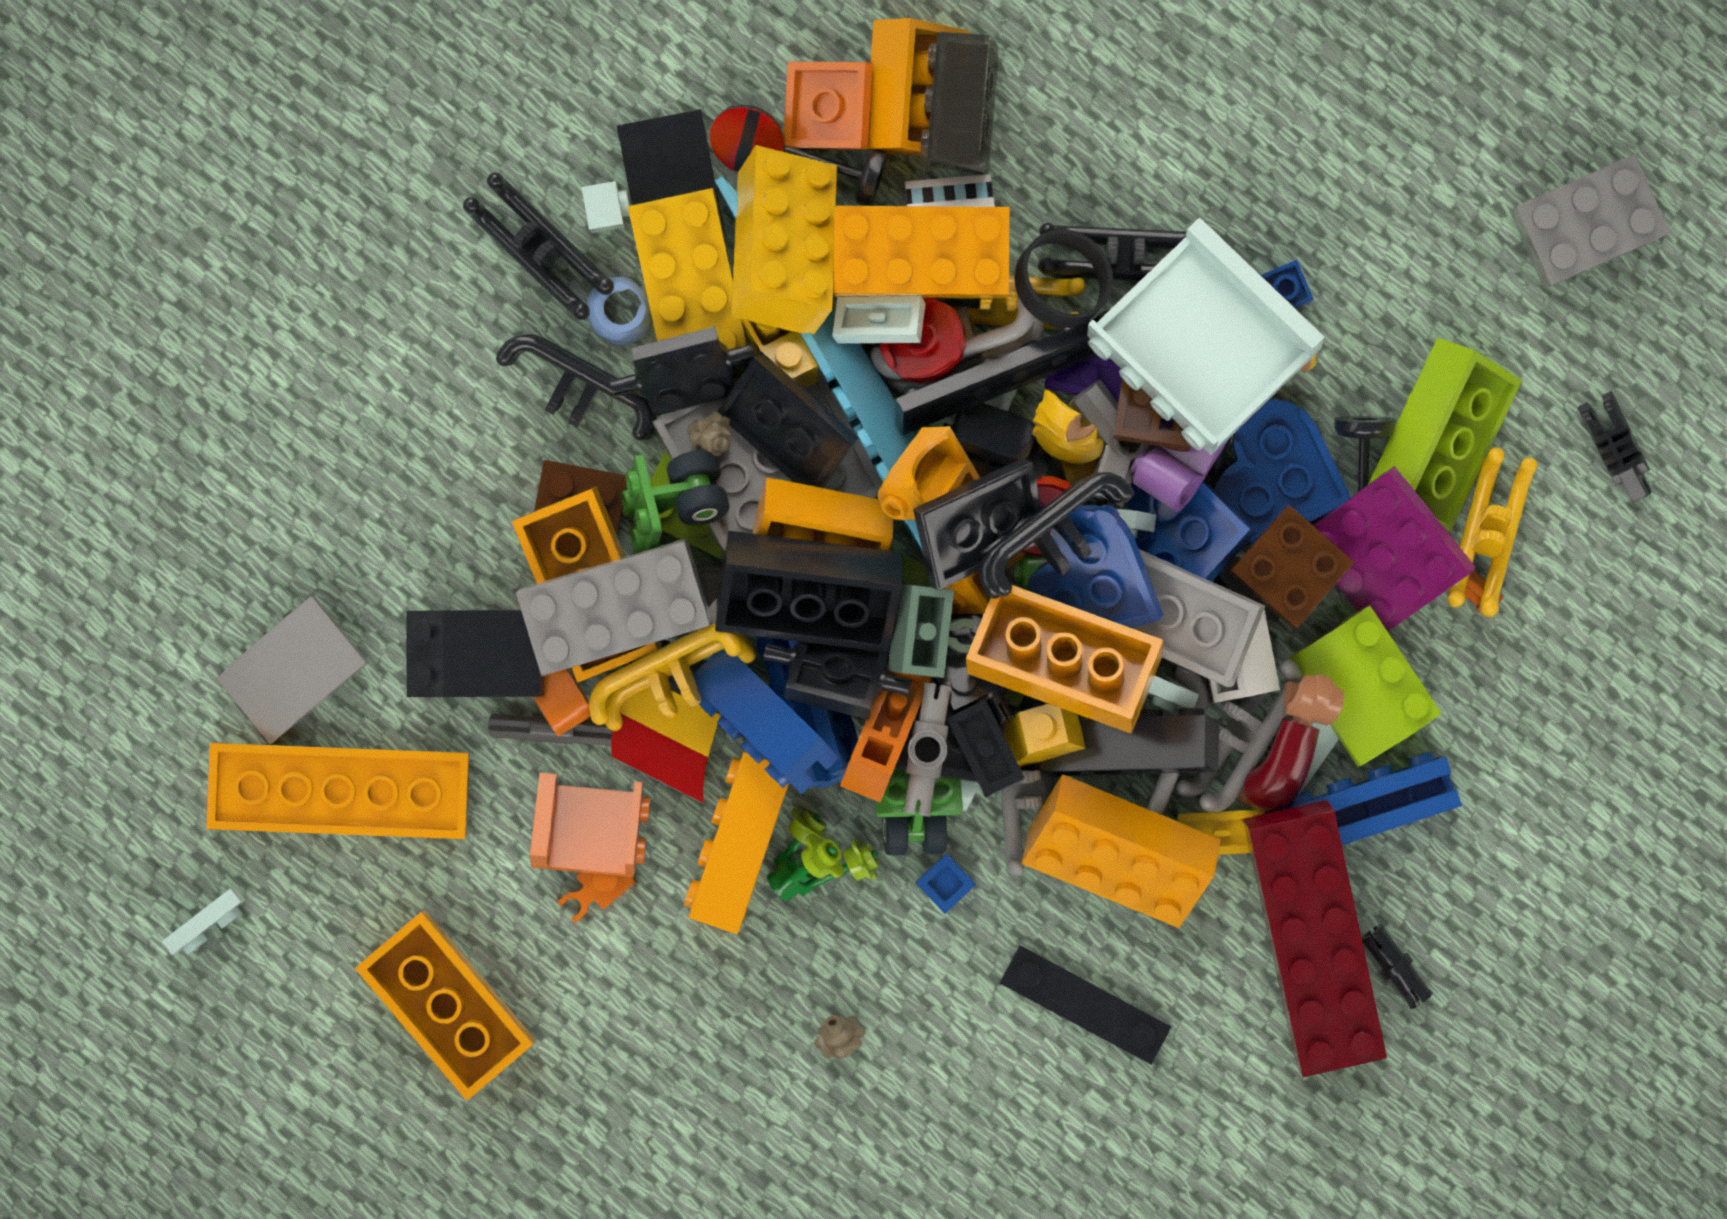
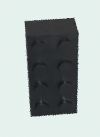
[715,530,902,653]

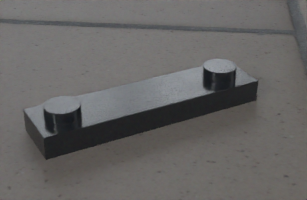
[999,945,1171,1065]

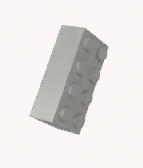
[516,538,713,676]

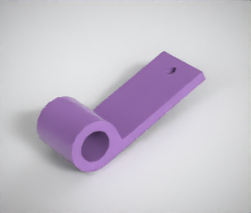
[1131,440,1228,512]

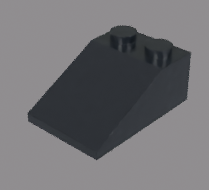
[406,610,544,697]

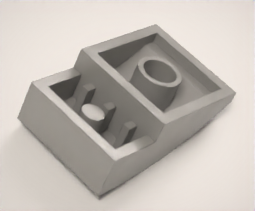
[216,596,369,745]

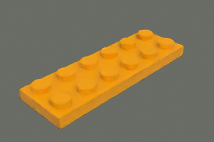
[206,743,470,839]

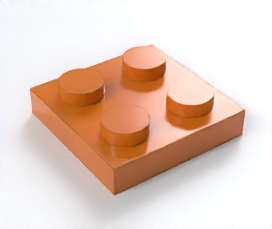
[784,62,873,150]

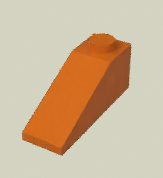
[840,670,932,803]

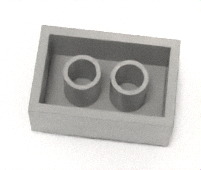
[1510,154,1670,289]

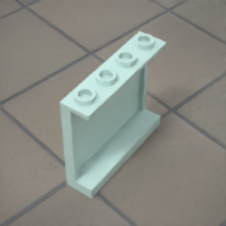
[1087,217,1325,455]

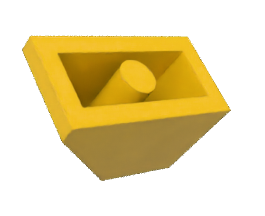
[1004,703,1086,768]

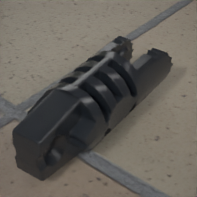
[1577,391,1652,502]

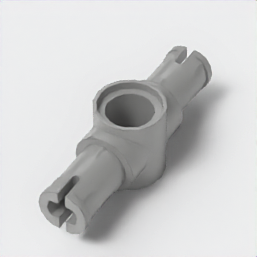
[902,682,952,817]

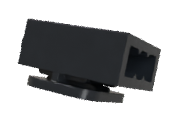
[943,403,1052,480]

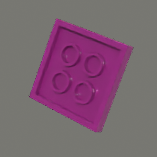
[1313,466,1476,632]

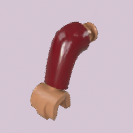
[1237,674,1344,812]

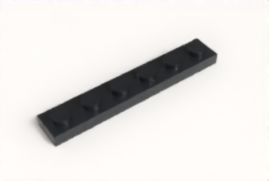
[895,309,1110,435]

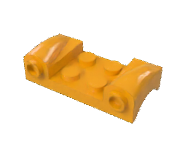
[878,426,1025,614]

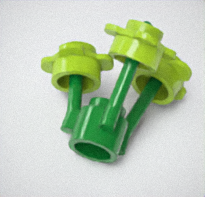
[767,808,880,901]

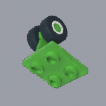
[621,450,730,554]
[875,769,963,856]

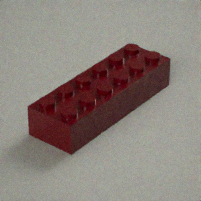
[1243,799,1387,1078]

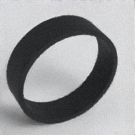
[1014,229,1113,328]

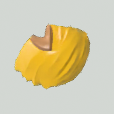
[1032,390,1104,463]

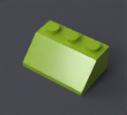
[1286,606,1442,767]

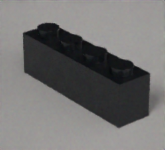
[1040,708,1219,777]

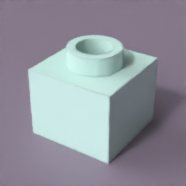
[582,181,630,233]

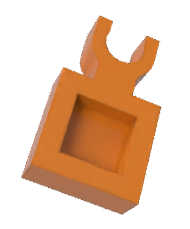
[557,872,637,923]

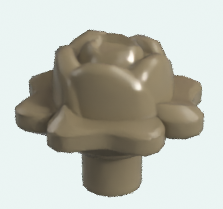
[687,412,731,457]
[814,1015,866,1059]

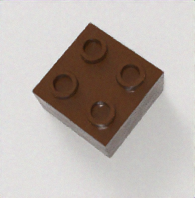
[1228,505,1355,629]

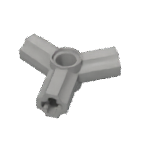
[1069,380,1173,509]

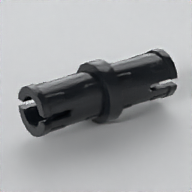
[1362,924,1433,1009]

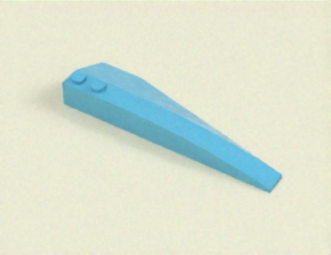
[715,177,924,559]

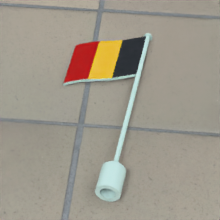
[611,636,979,812]

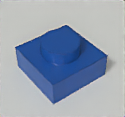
[915,853,976,914]

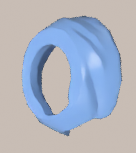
[587,277,653,346]

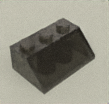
[920,32,1000,175]

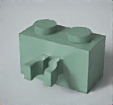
[887,584,976,678]

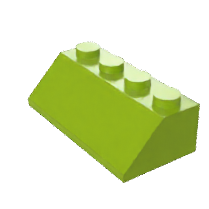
[1368,337,1522,534]

